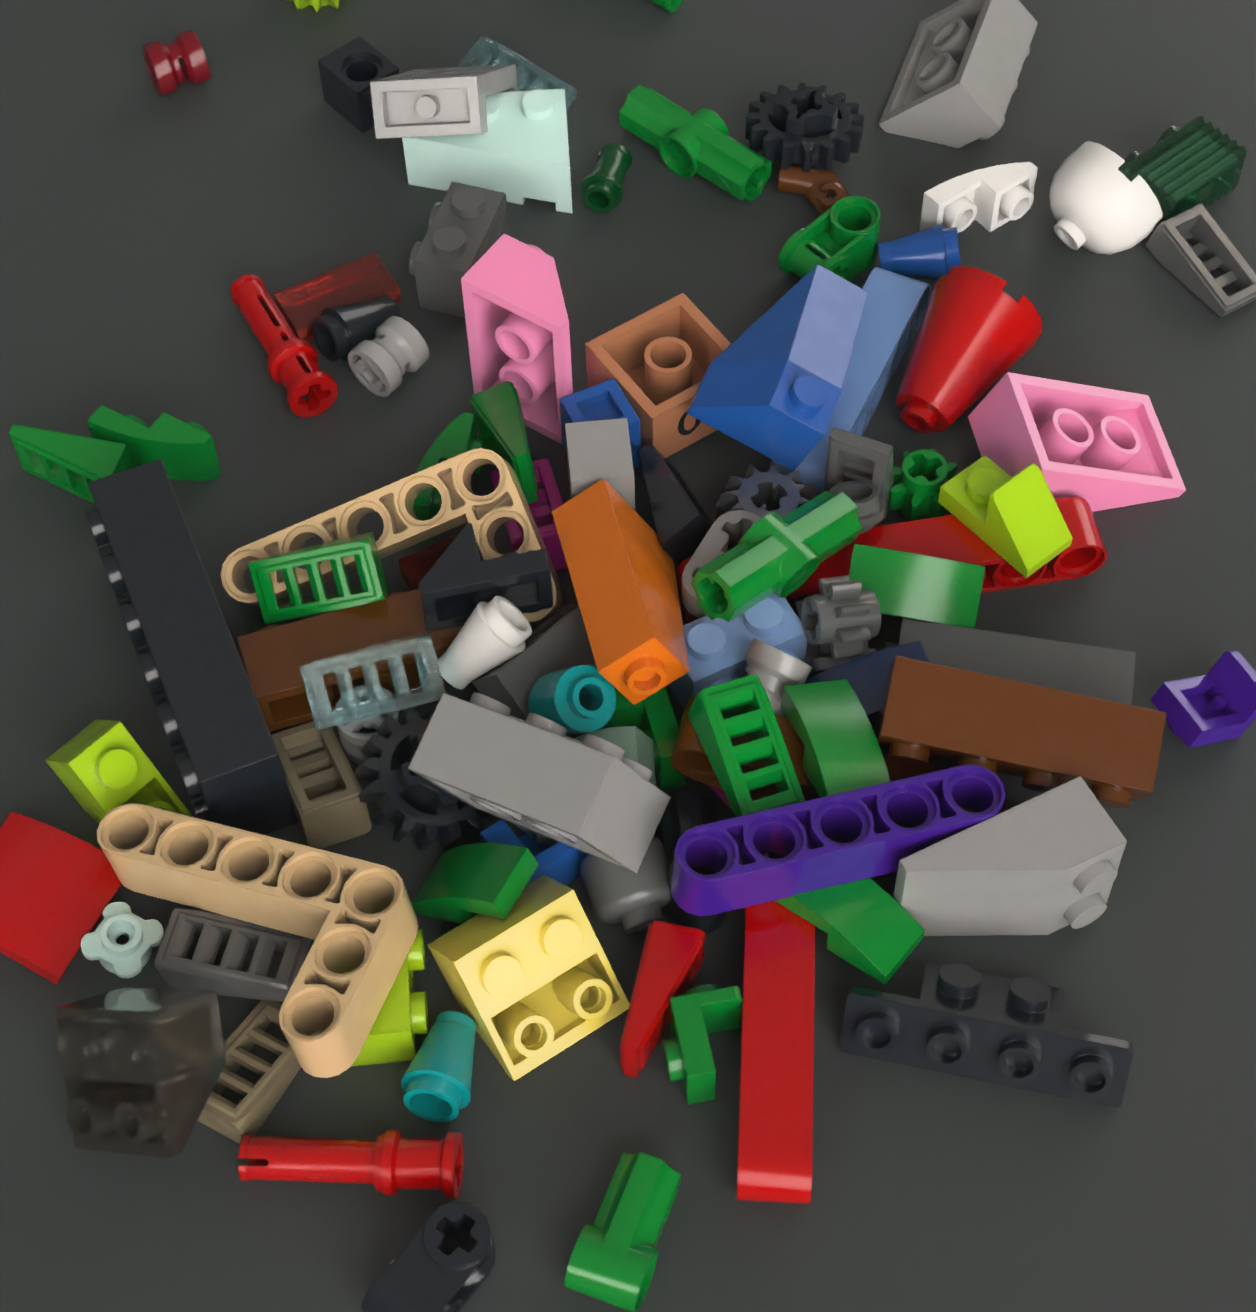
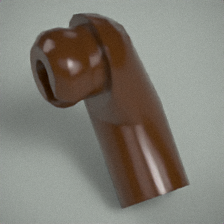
[778,166,849,214]

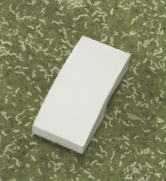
[919,162,1038,233]

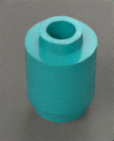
[528,665,616,736]

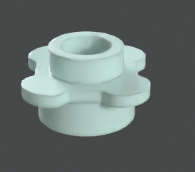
[81,902,164,978]

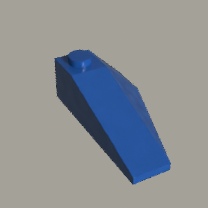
[687,264,868,471]

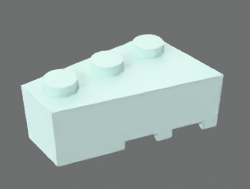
[402,89,573,214]

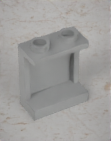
[370,64,518,139]

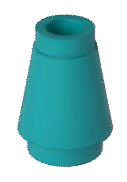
[401,1011,477,1122]

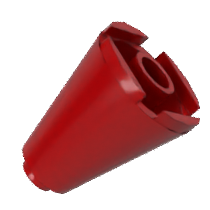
[896,266,1043,434]

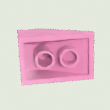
[968,372,1186,512]

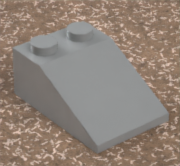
[893,776,1127,936]

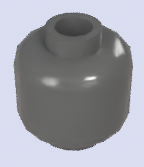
[580,836,670,933]

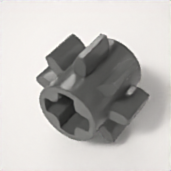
[801,575,881,659]

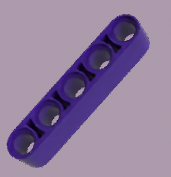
[671,765,1006,916]

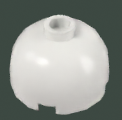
[1049,141,1163,255]

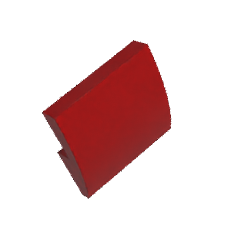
[0,812,122,985]

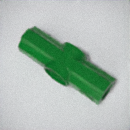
[619,84,772,203]
[691,491,863,622]

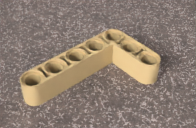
[221,448,564,625]
[97,803,419,1078]

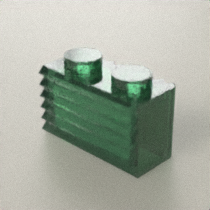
[1118,115,1247,230]

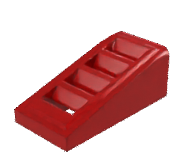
[620,920,705,1078]

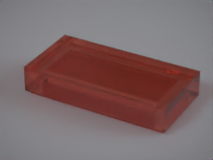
[273,252,402,341]

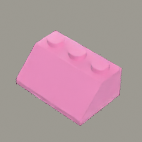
[461,233,573,444]

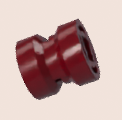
[142,29,211,97]

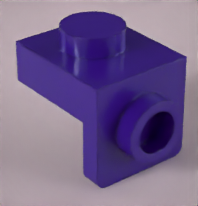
[1150,650,1256,748]

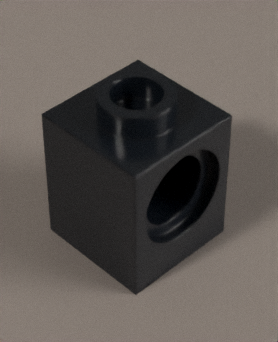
[318,36,400,133]

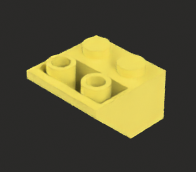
[428,875,630,1081]

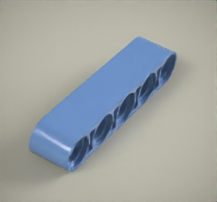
[770,267,931,496]

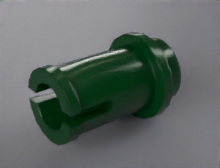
[580,143,633,213]

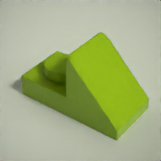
[938,455,1073,578]

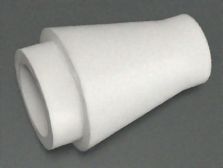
[436,596,532,690]

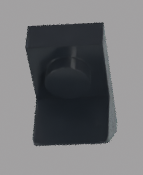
[418,523,553,632]

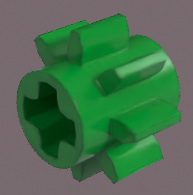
[888,449,958,521]

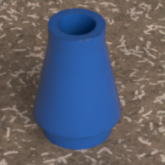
[878,223,961,279]

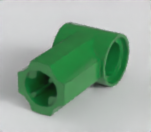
[564,1152,681,1312]

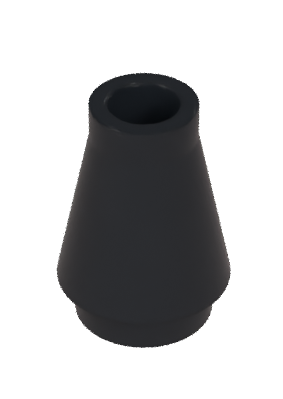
[312,295,401,362]

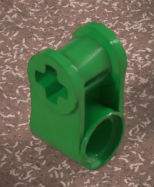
[777,195,881,282]

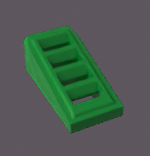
[470,381,538,504]
[9,424,133,504]
[248,531,389,624]
[687,674,805,817]

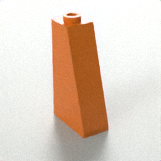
[552,478,690,705]

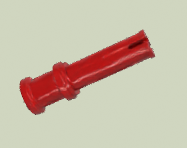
[230,274,338,418]
[238,1130,464,1198]

